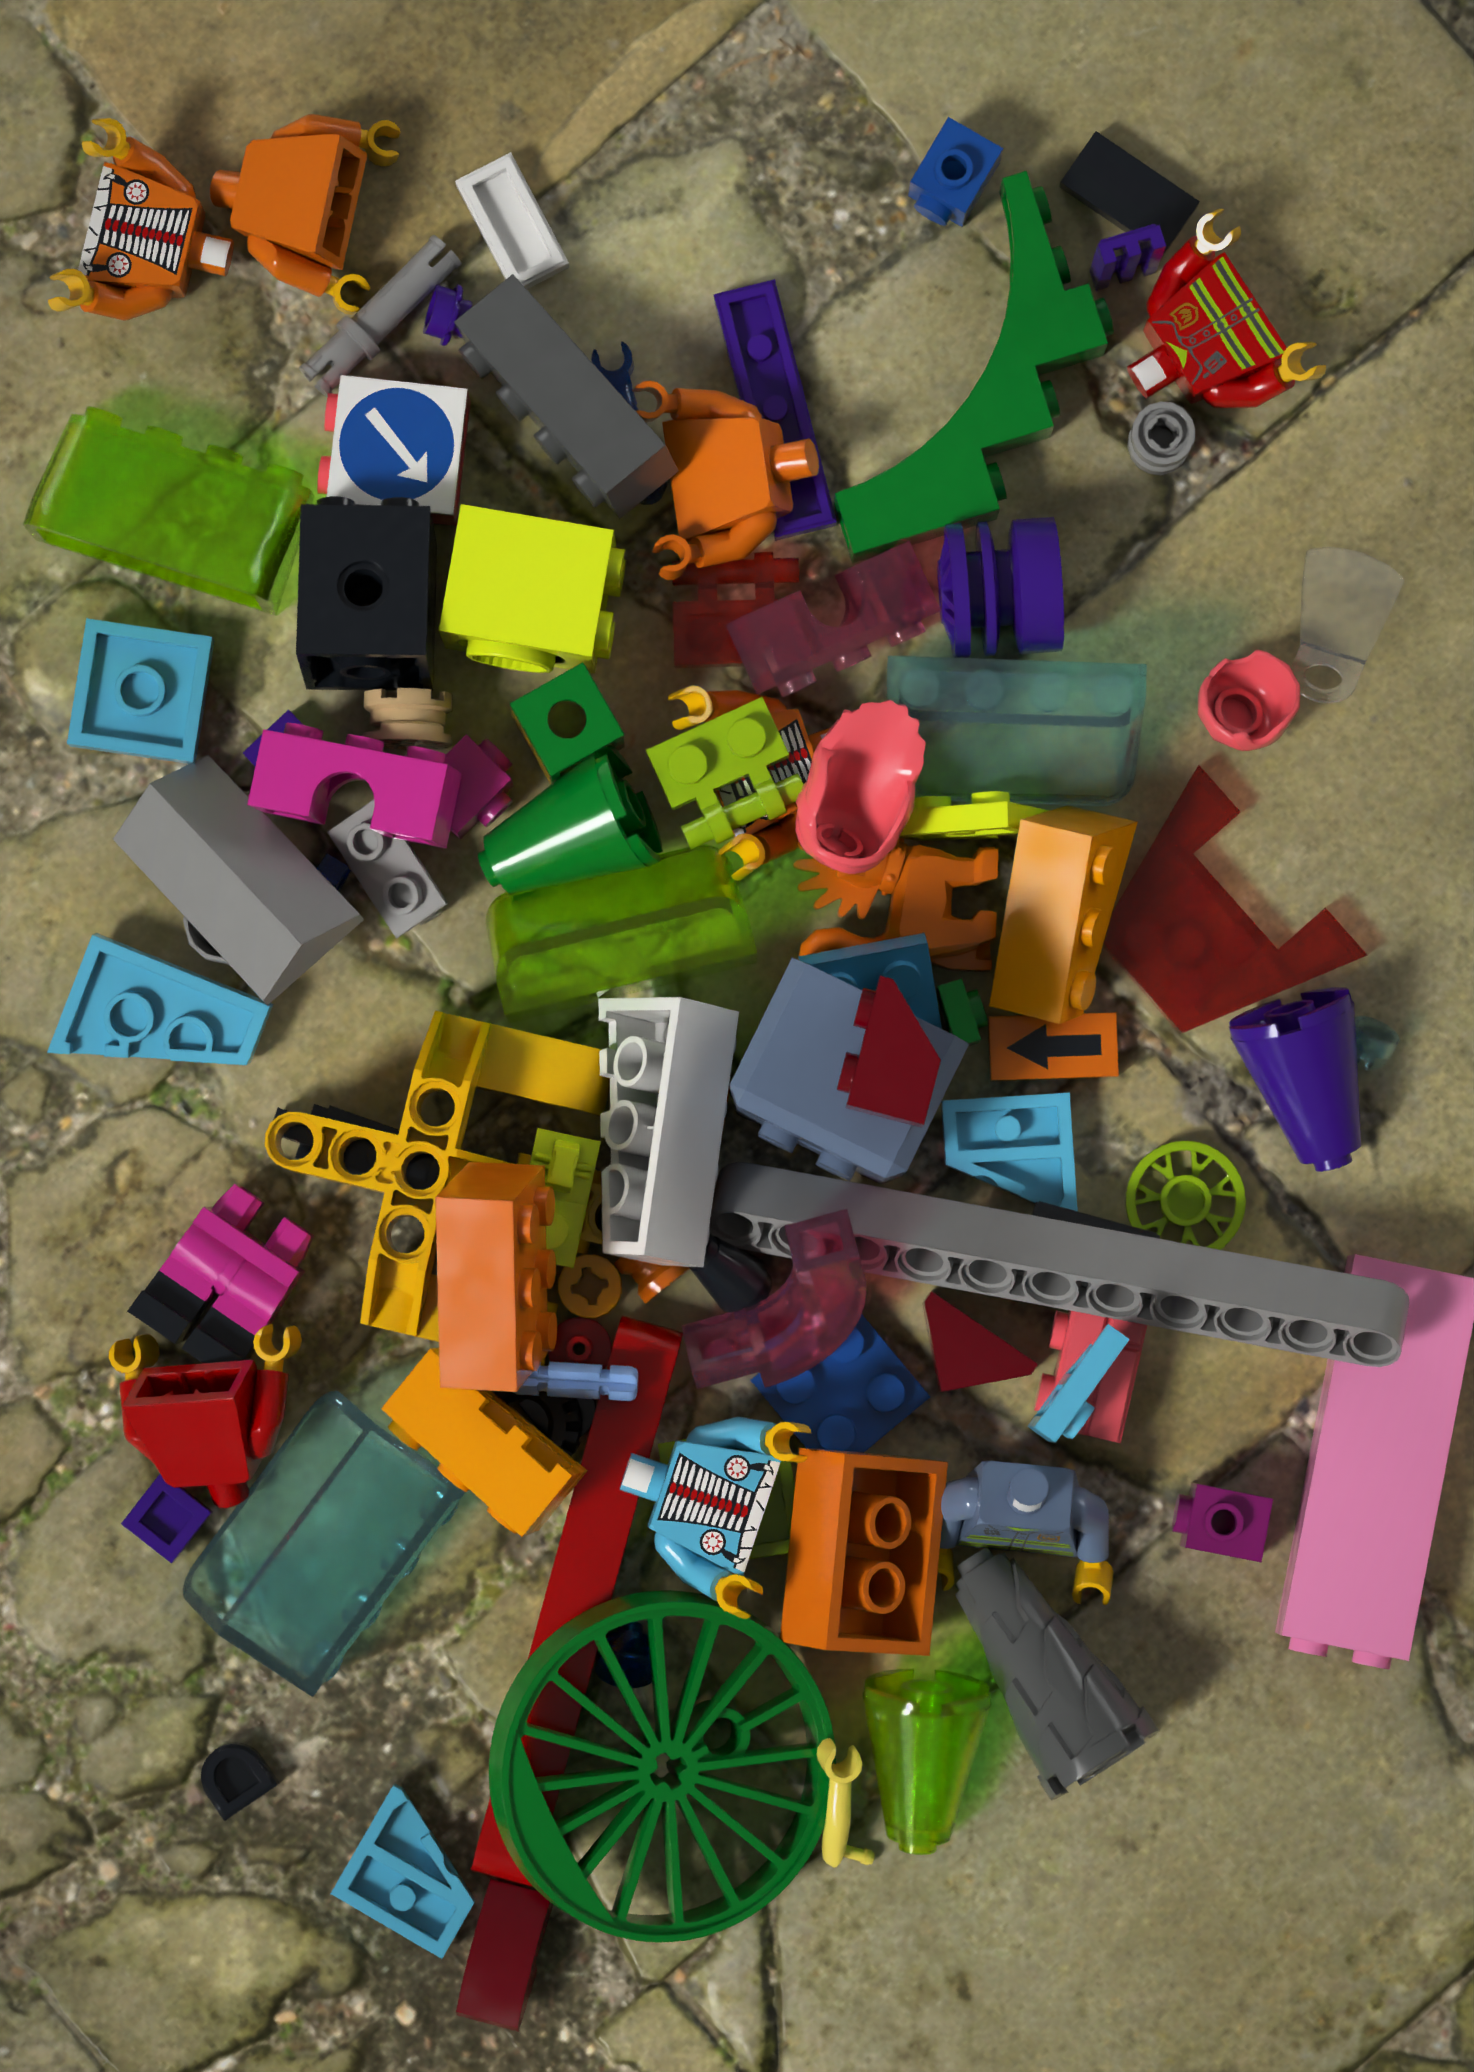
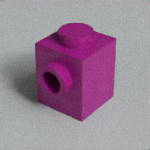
[1172,1483,1273,1562]

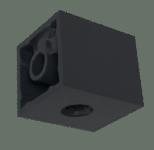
[296,496,437,691]

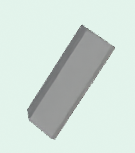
[113,755,364,1006]

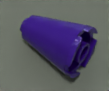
[1228,987,1362,1172]

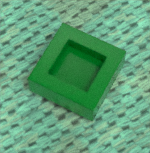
[936,978,988,1047]

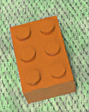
[435,1162,557,1392]
[780,1448,948,1656]

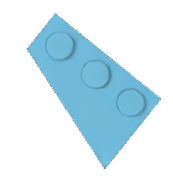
[47,933,274,1065]

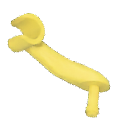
[816,1738,875,1868]

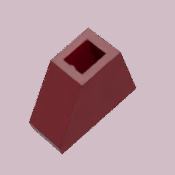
[837,976,941,1128]

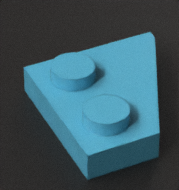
[1027,1324,1130,1443]

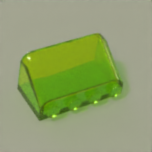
[23,406,315,616]
[485,844,757,1023]

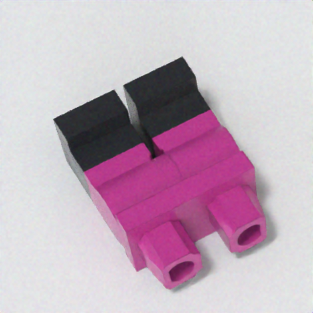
[127,1184,314,1363]

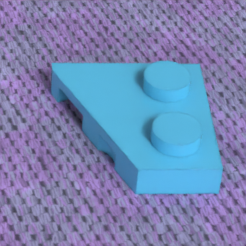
[941,1092,1078,1211]
[330,1783,476,1959]

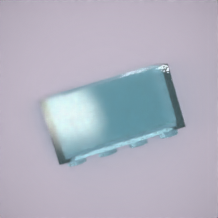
[883,656,1147,806]
[183,1391,465,1697]

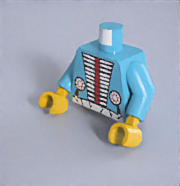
[620,1417,811,1619]

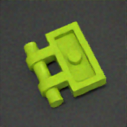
[645,697,803,849]

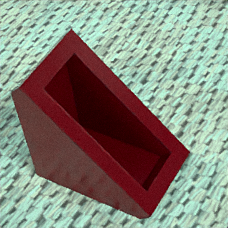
[922,1291,1038,1392]

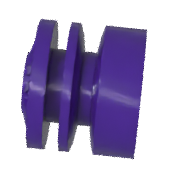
[937,517,1064,659]

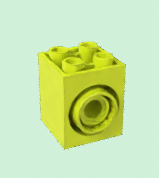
[439,504,626,674]

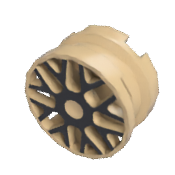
[363,688,453,750]

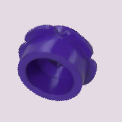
[423,284,473,346]

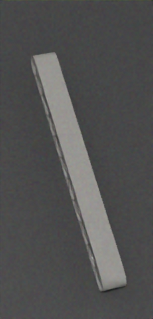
[709,1162,1409,1367]

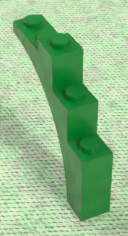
[834,171,1114,564]

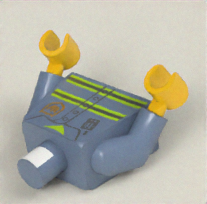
[938,1461,1114,1605]

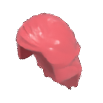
[795,700,926,874]

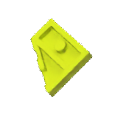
[899,791,1050,841]

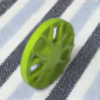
[1125,1141,1246,1250]

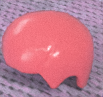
[1198,650,1300,751]

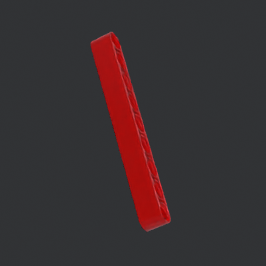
[471,1315,684,1887]

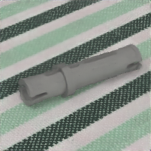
[299,235,462,397]

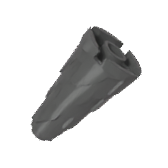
[955,1547,1159,1801]

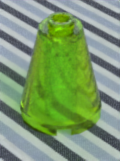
[862,1669,992,1855]

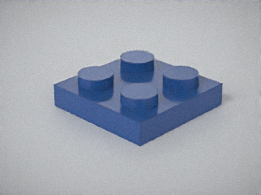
[750,1298,930,1453]

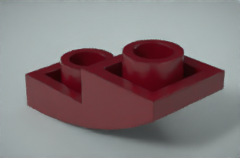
[456,1879,553,2032]

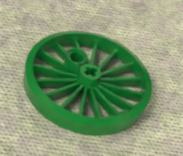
[489,1590,836,1943]

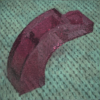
[682,1209,866,1389]

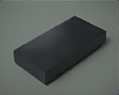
[1059,131,1200,257]

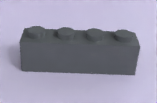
[454,274,679,519]

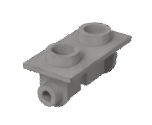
[328,799,448,939]

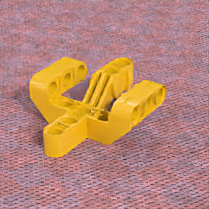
[265,1010,610,1366]

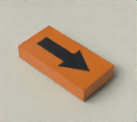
[988,1012,1119,1082]

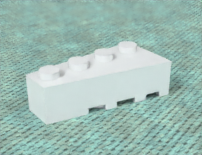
[598,997,739,1267]

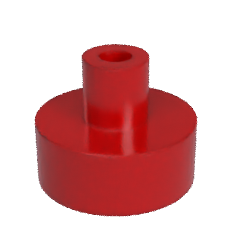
[548,1317,612,1369]

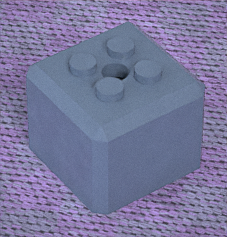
[730,958,969,1184]

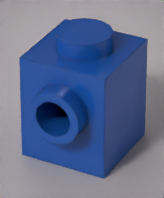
[908,117,1003,227]

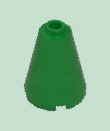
[478,744,663,894]

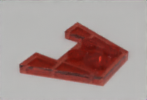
[1102,765,1367,1035]

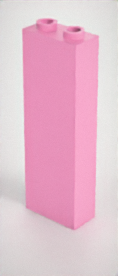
[1275,1254,1474,1670]

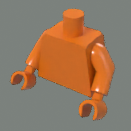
[632,380,819,580]

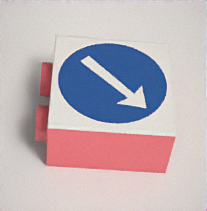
[317,375,471,526]

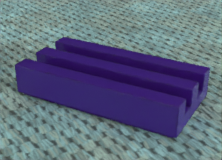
[1089,223,1166,291]

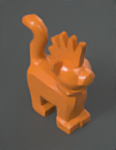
[793,838,998,972]

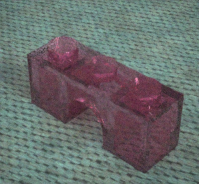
[726,541,941,697]

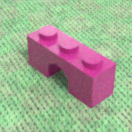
[247,723,462,848]

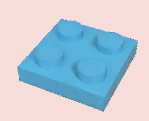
[67,618,215,764]

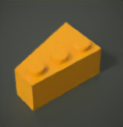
[381,1347,588,1537]

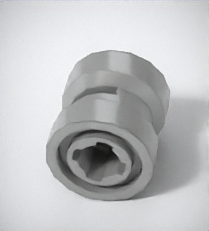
[1127,401,1195,475]

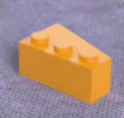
[989,805,1138,1024]

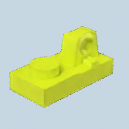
[529,1128,601,1268]

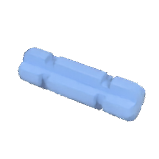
[513,1361,638,1401]

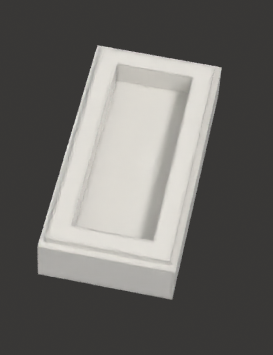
[455,152,570,289]

